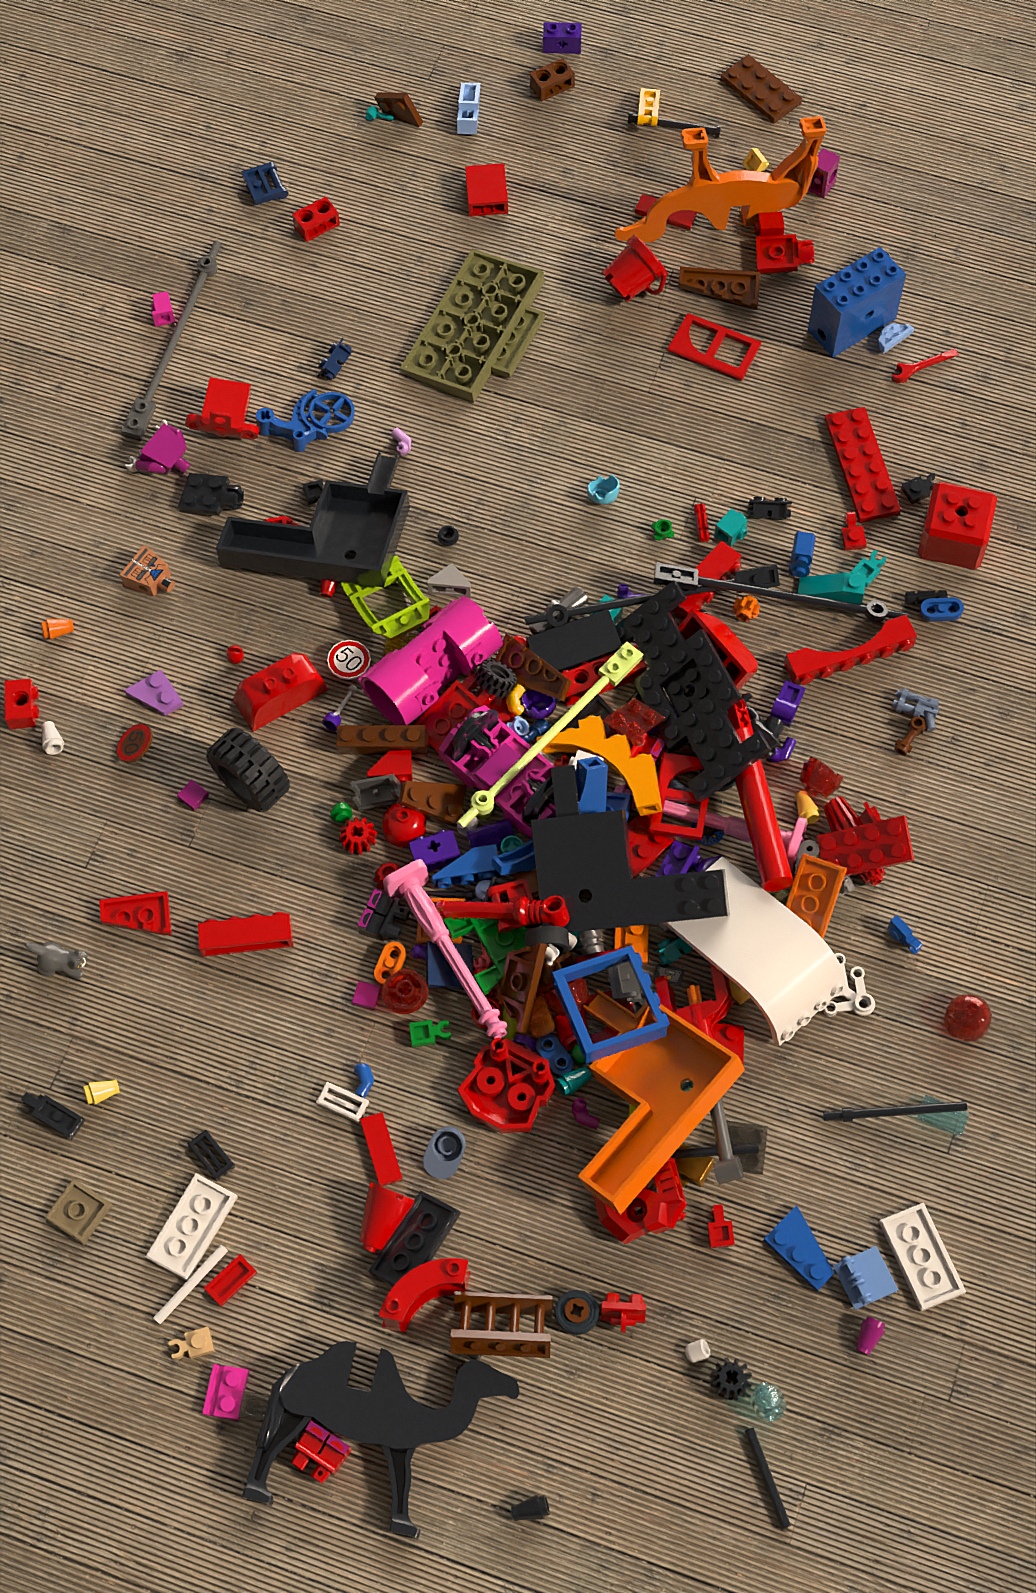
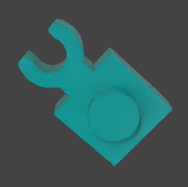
[851,550,887,588]

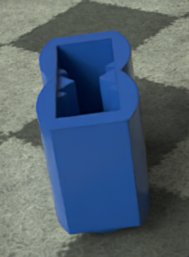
[789,531,816,578]

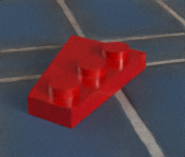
[99,891,172,936]

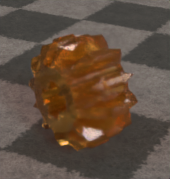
[529,996,555,1037]

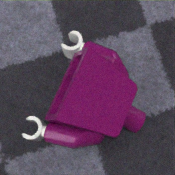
[125,420,191,475]

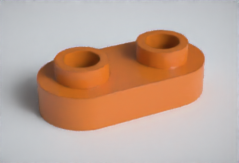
[374,942,406,987]

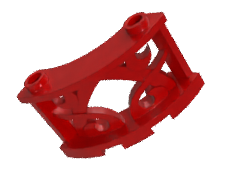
[379,1258,471,1334]

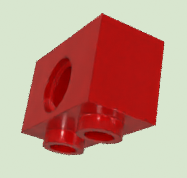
[4,678,39,730]

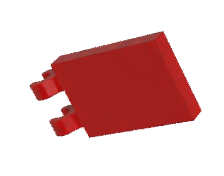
[414,673,495,753]

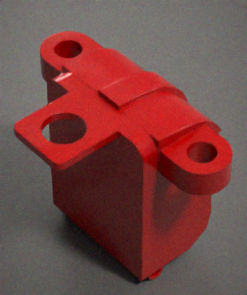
[185,377,259,440]

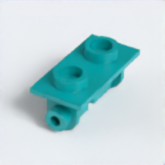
[653,935,693,965]

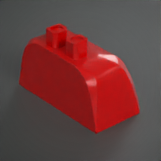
[678,610,758,691]
[233,652,328,732]

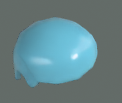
[587,475,620,504]

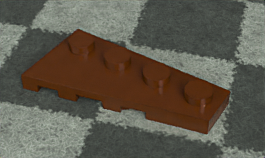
[678,267,760,310]
[495,633,572,701]

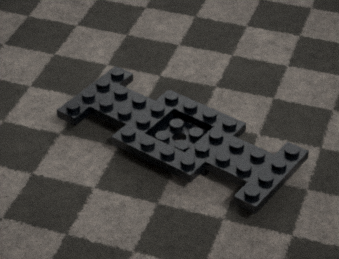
[615,580,772,803]

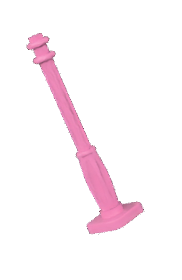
[614,784,807,872]
[383,859,507,1039]

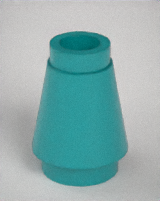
[555,1067,592,1096]

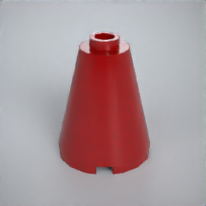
[359,1182,415,1253]

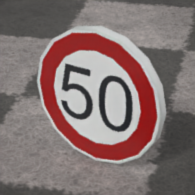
[327,640,371,680]

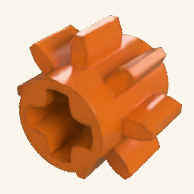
[732,595,760,622]

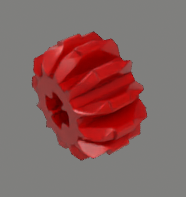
[339,816,377,856]

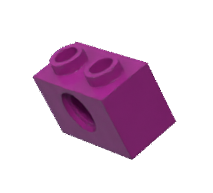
[808,148,840,198]

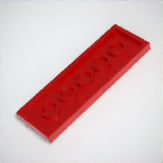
[824,407,901,523]

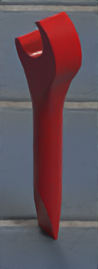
[891,349,959,383]

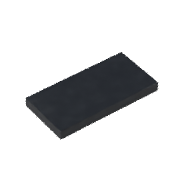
[527,609,622,672]
[368,1190,461,1287]

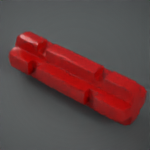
[694,503,710,543]

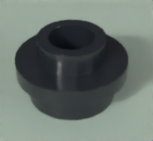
[438,525,459,546]

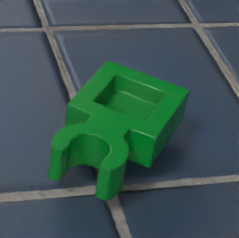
[409,1020,451,1048]

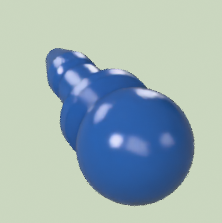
[522,719,550,743]

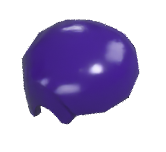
[521,690,556,720]

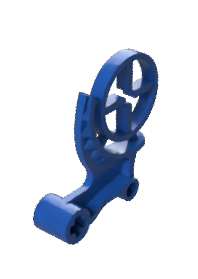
[256,389,355,452]

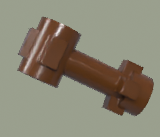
[894,717,926,756]

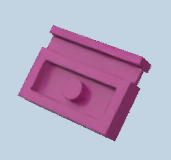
[202,1364,250,1421]

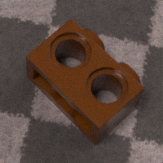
[530,58,575,102]

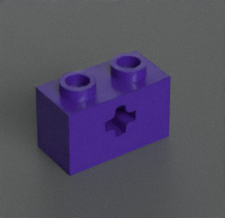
[543,22,582,54]
[409,830,460,872]

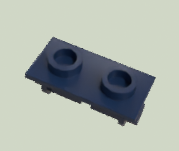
[317,338,352,381]

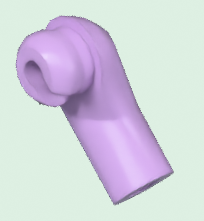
[391,428,411,455]

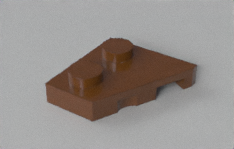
[374,92,423,127]

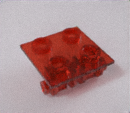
[602,698,665,746]

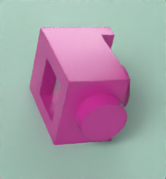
[150,291,175,327]

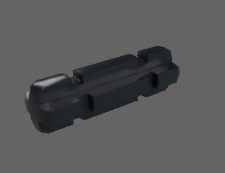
[905,590,948,604]

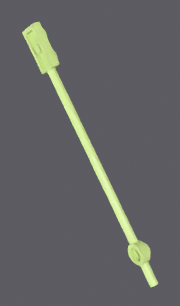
[457,642,644,829]

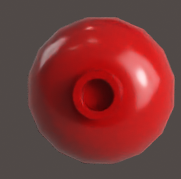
[382,803,427,848]

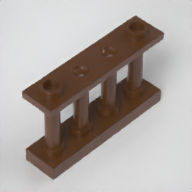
[450,1291,553,1358]

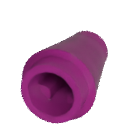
[856,1316,885,1356]

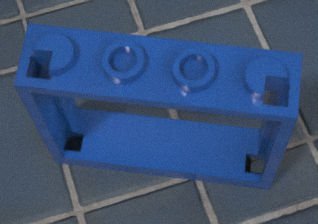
[552,945,669,1063]

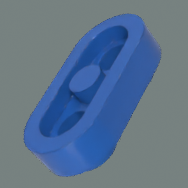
[920,597,964,621]
[536,1034,573,1077]

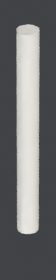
[153,1245,228,1324]

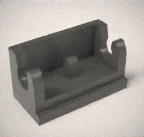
[351,774,401,811]
[608,961,642,1005]

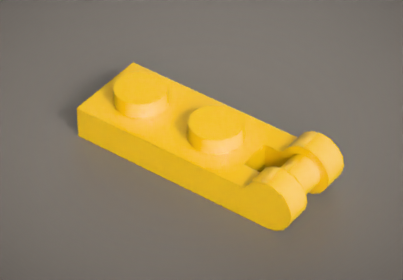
[637,88,660,127]

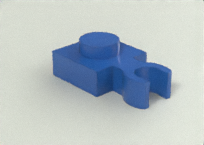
[888,915,923,955]

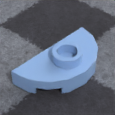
[878,323,914,354]

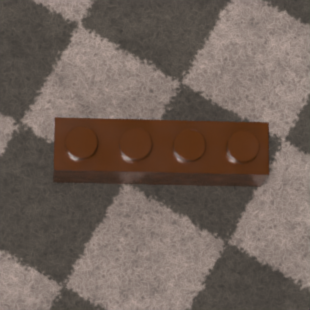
[336,725,429,755]

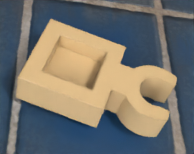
[169,1327,215,1360]

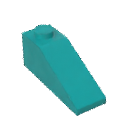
[798,572,866,605]

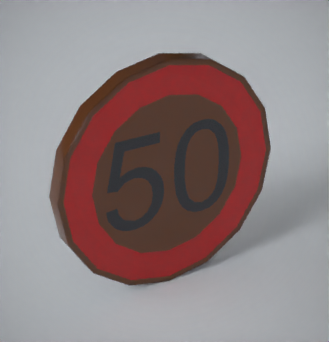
[116,723,153,763]

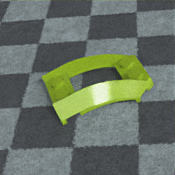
[341,555,430,641]

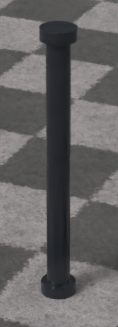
[628,111,721,138]

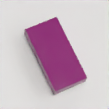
[475,743,522,788]

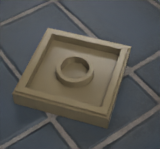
[44,1178,113,1245]

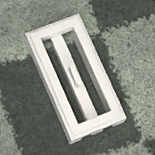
[316,1082,369,1123]

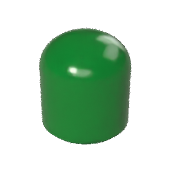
[572,1044,586,1065]

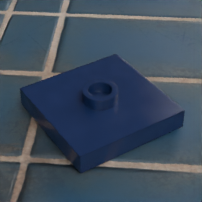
[426,941,473,990]

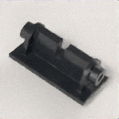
[748,497,792,520]

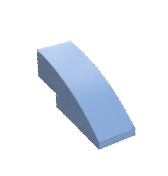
[457,83,480,134]

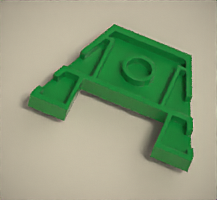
[443,917,527,996]

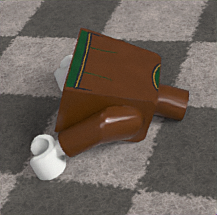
[537,933,578,993]

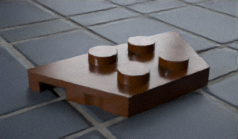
[498,943,548,1032]

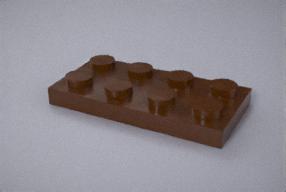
[720,54,802,124]

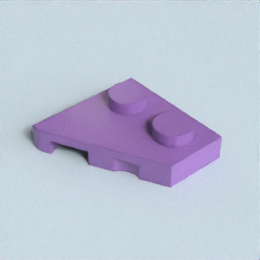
[125,670,184,716]

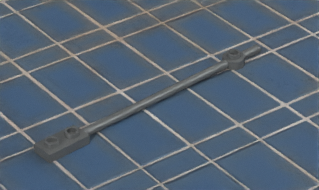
[121,241,221,440]

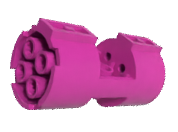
[358,596,503,725]

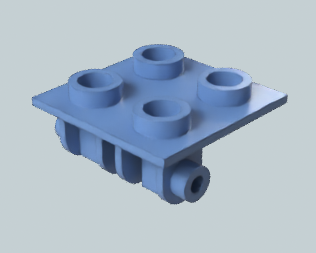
[833,1246,899,1310]

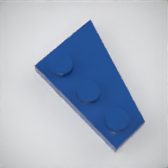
[763,1205,834,1292]

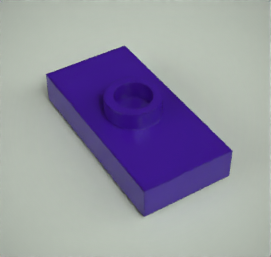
[467,818,515,849]

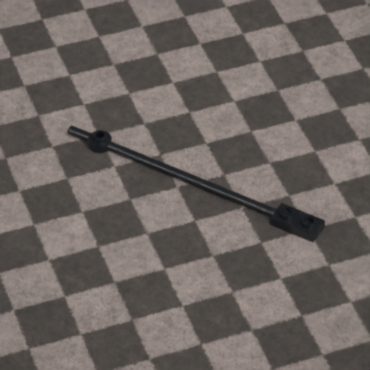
[653,562,909,622]
[524,564,780,626]

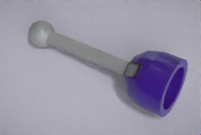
[322,685,357,731]

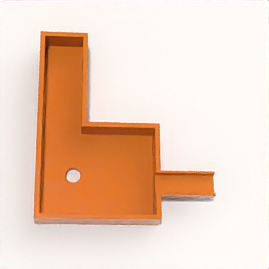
[578,990,745,1215]

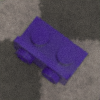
[655,840,701,876]

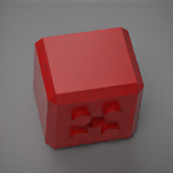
[918,482,997,570]

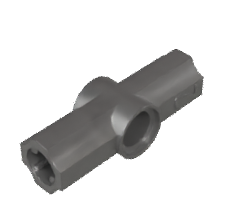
[529,587,588,635]

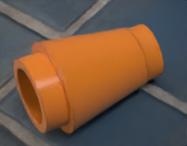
[41,619,74,640]

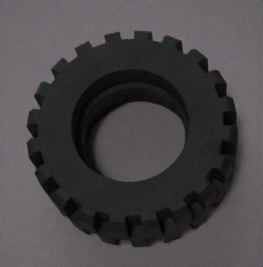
[206,728,290,812]

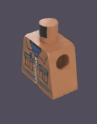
[120,545,175,596]

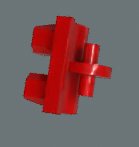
[601,1293,646,1333]

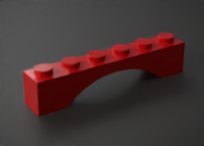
[784,614,917,685]

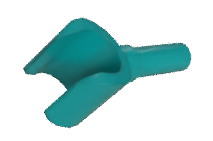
[365,106,394,122]

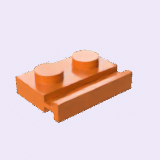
[614,924,649,966]

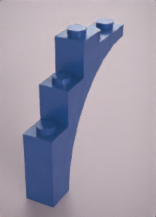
[492,756,608,875]

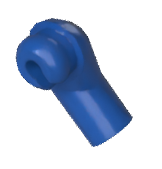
[354,1063,374,1099]

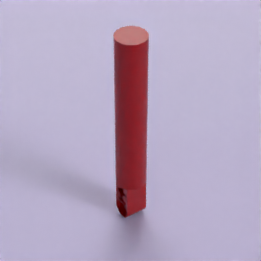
[727,699,793,892]

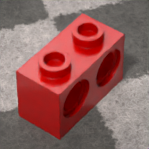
[292,197,340,242]

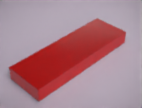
[635,194,697,230]
[360,1112,403,1187]

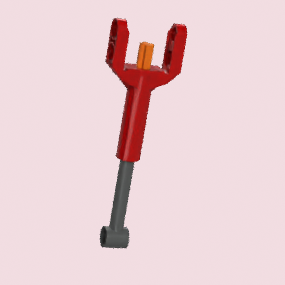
[655,964,744,1184]

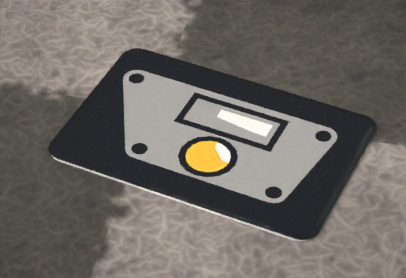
[654,964,684,986]

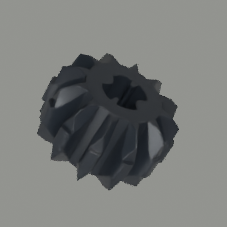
[710,1358,752,1402]

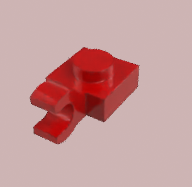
[841,511,867,551]
[707,1204,735,1249]

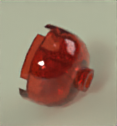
[944,993,992,1042]

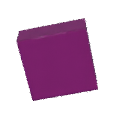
[177,779,209,811]
[352,981,381,1010]

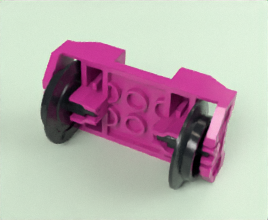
[439,705,556,838]

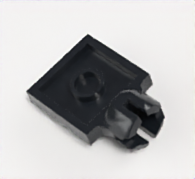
[178,473,244,516]

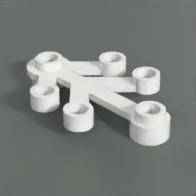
[823,953,875,1017]

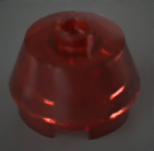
[799,756,844,799]
[382,969,428,1014]
[544,977,590,1017]

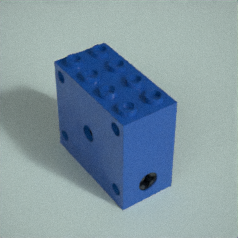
[808,247,906,358]

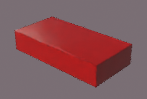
[204,1254,257,1307]

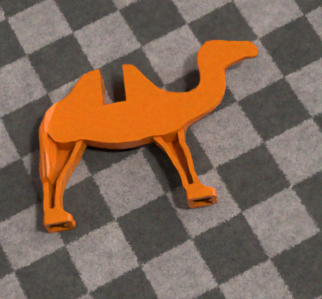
[614,116,827,242]

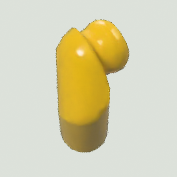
[506,684,525,716]

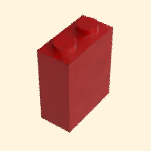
[465,163,508,217]

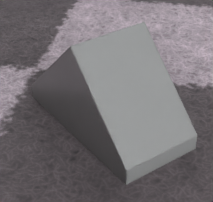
[427,563,471,598]

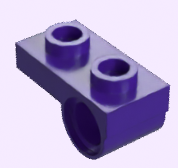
[770,680,806,728]

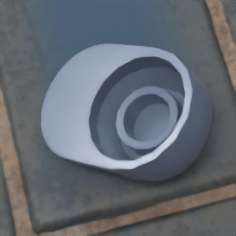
[423,1126,466,1179]

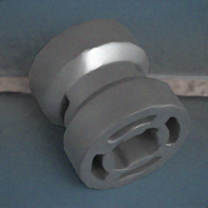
[578,929,604,956]

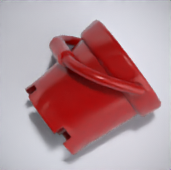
[601,235,668,303]

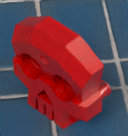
[458,1038,555,1134]
[593,1157,687,1244]

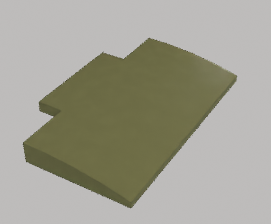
[400,248,546,403]

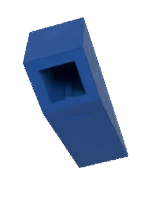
[432,844,501,889]

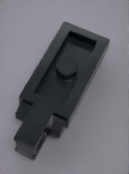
[21,1092,85,1140]

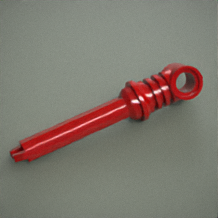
[436,896,570,927]

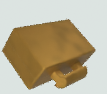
[675,1143,715,1188]

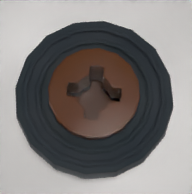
[555,1290,599,1335]

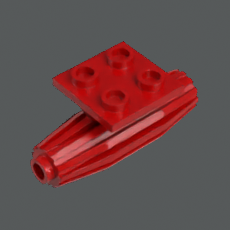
[823,796,886,886]

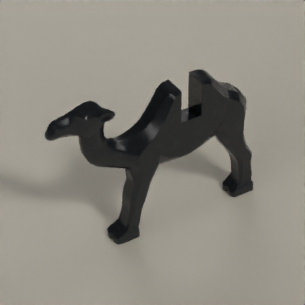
[242,1341,520,1540]

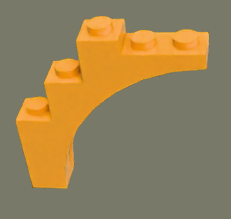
[536,716,663,816]

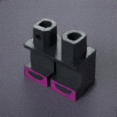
[357,888,410,942]

